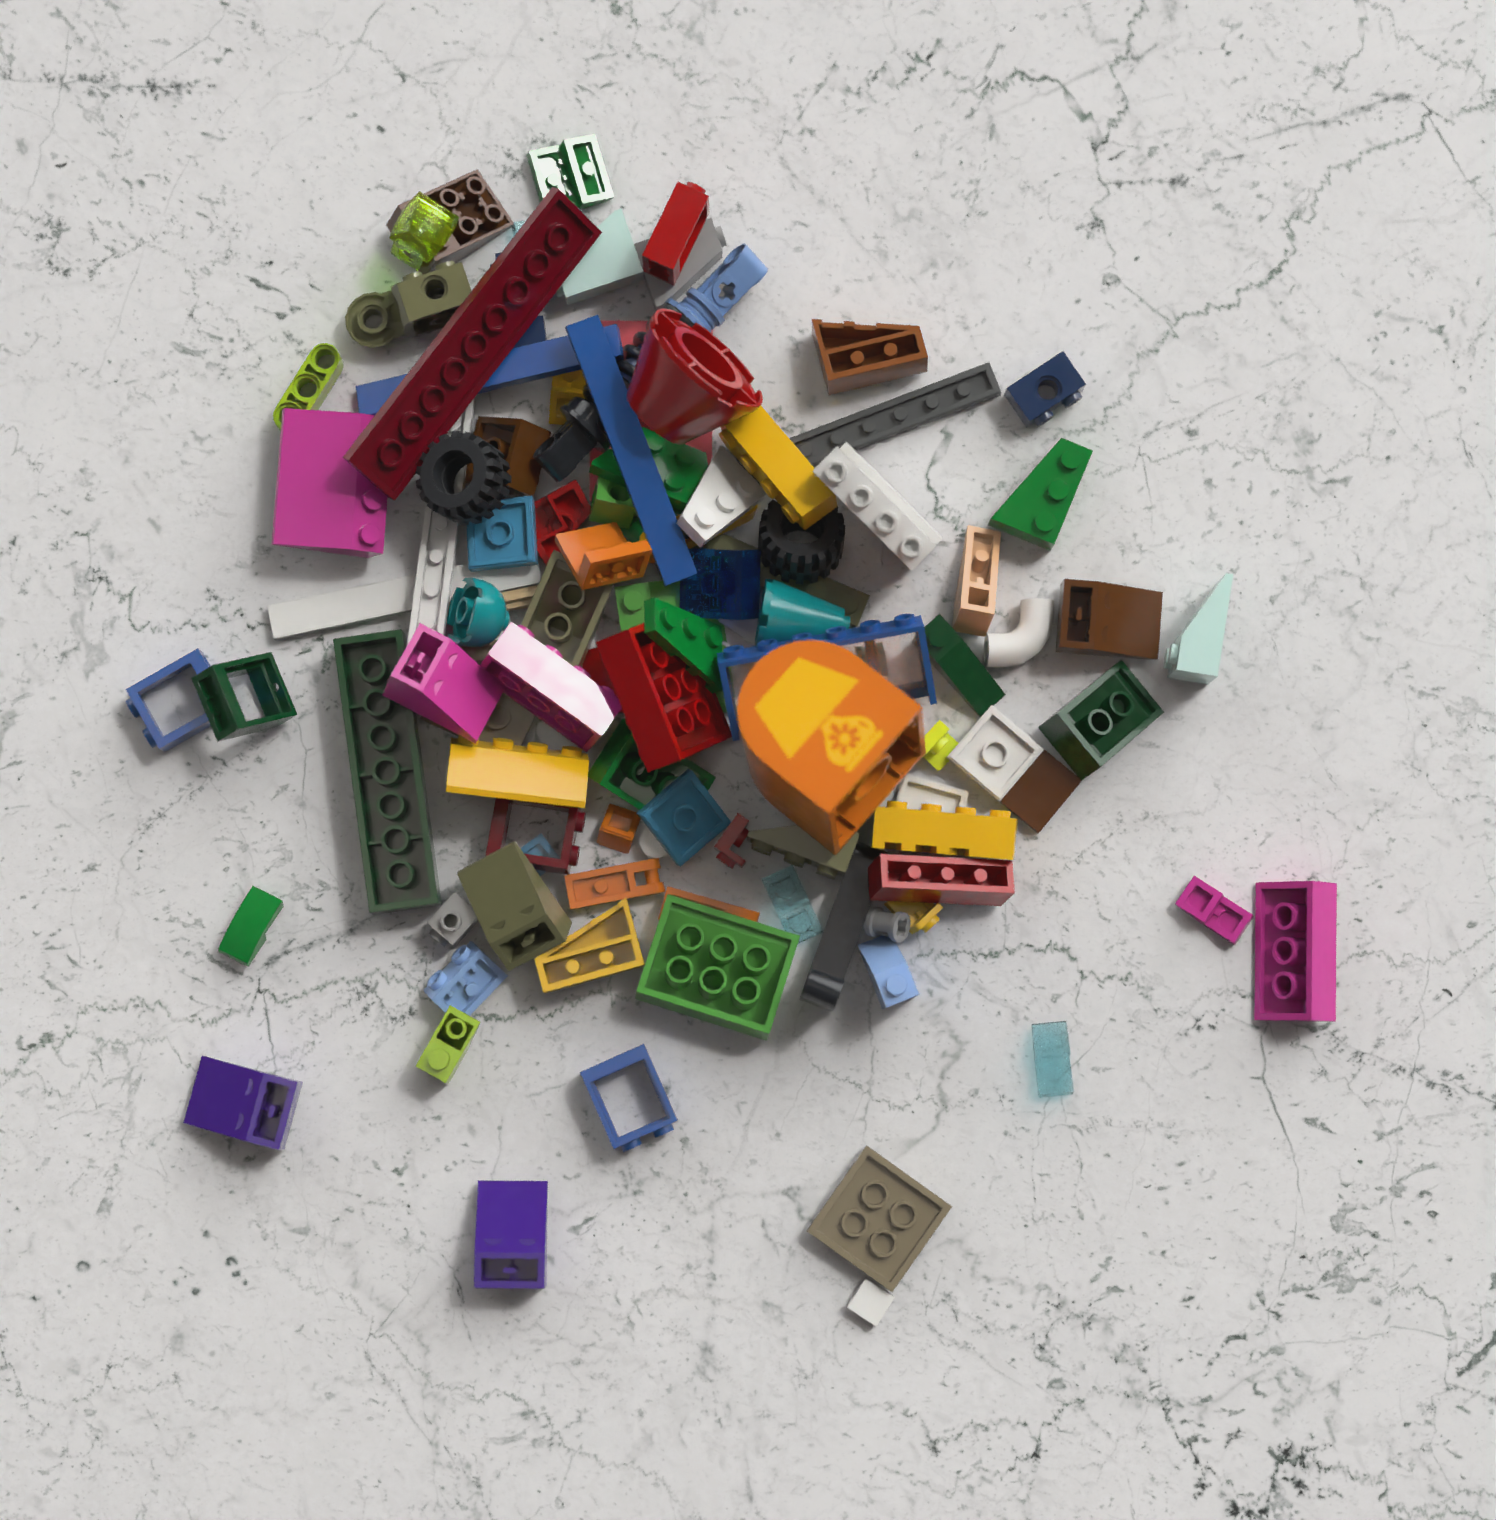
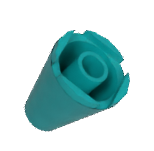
[755,578,850,646]

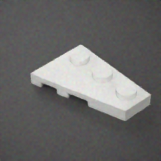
[677,445,767,548]

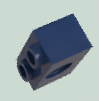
[1004,351,1086,428]

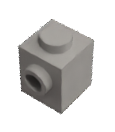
[427,891,478,947]

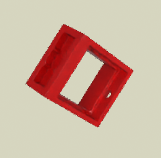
[642,182,709,286]

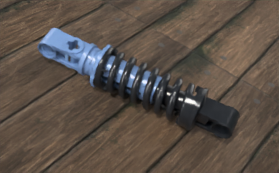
[533,243,768,482]

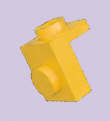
[884,901,943,934]

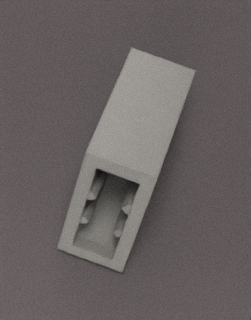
[634,218,727,312]

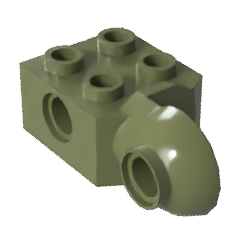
[345,261,472,348]

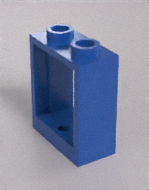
[125,648,211,752]
[580,1044,678,1152]

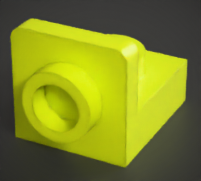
[922,720,959,771]

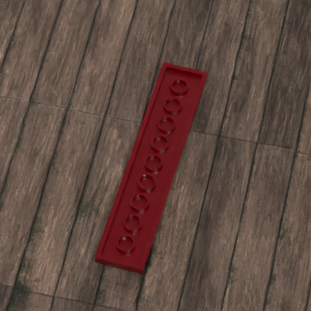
[342,187,602,501]

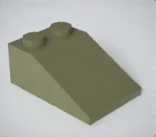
[521,550,615,667]

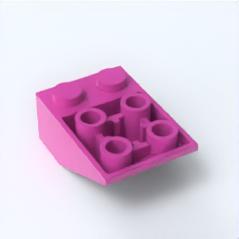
[383,623,505,744]

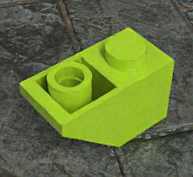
[416,1005,481,1083]

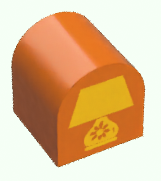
[737,640,926,856]

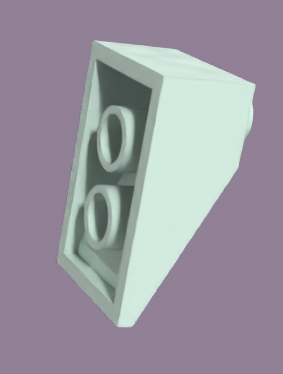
[1163,573,1233,685]

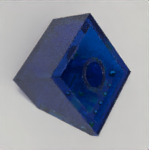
[679,548,761,620]

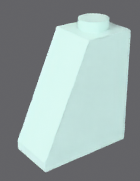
[556,209,644,305]

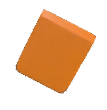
[596,804,641,854]

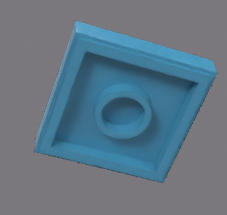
[466,496,538,572]
[637,769,731,867]

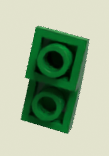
[218,886,284,967]

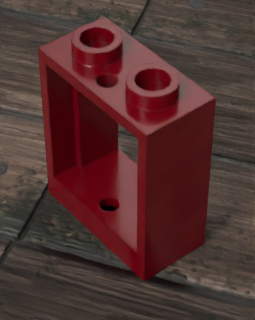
[485,798,586,875]

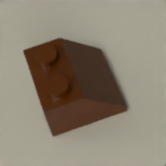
[465,416,551,497]

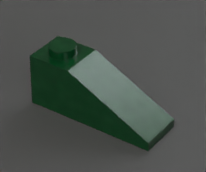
[912,614,1006,717]

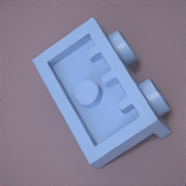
[424,941,508,1016]

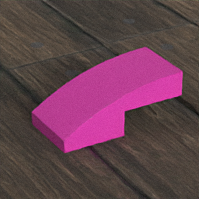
[1175,876,1253,945]

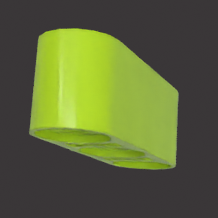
[273,343,343,432]

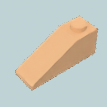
[952,525,1001,637]

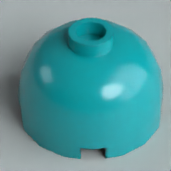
[447,577,510,647]

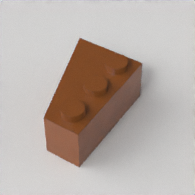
[812,319,928,396]

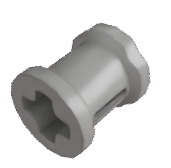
[864,907,910,943]

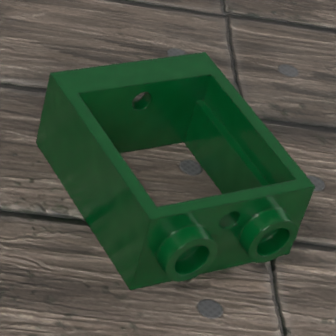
[191,652,298,742]

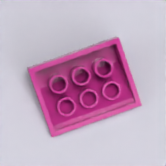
[271,408,388,558]

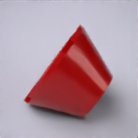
[626,308,763,445]

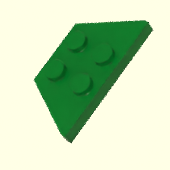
[589,427,708,511]

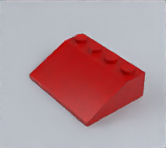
[596,623,732,772]

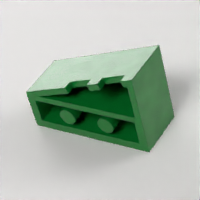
[988,438,1093,551]

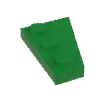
[644,597,723,694]

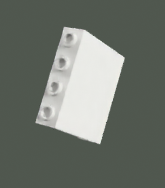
[812,442,943,570]

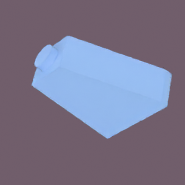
[857,936,919,1009]

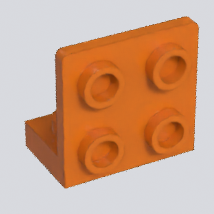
[555,522,652,590]

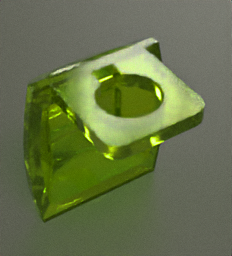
[389,191,459,271]

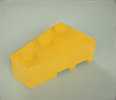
[534,898,645,994]

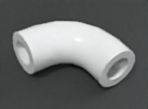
[983,598,1054,668]

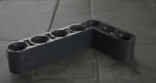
[799,841,889,1012]

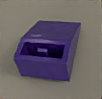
[183,1056,303,1150]
[474,1180,548,1289]

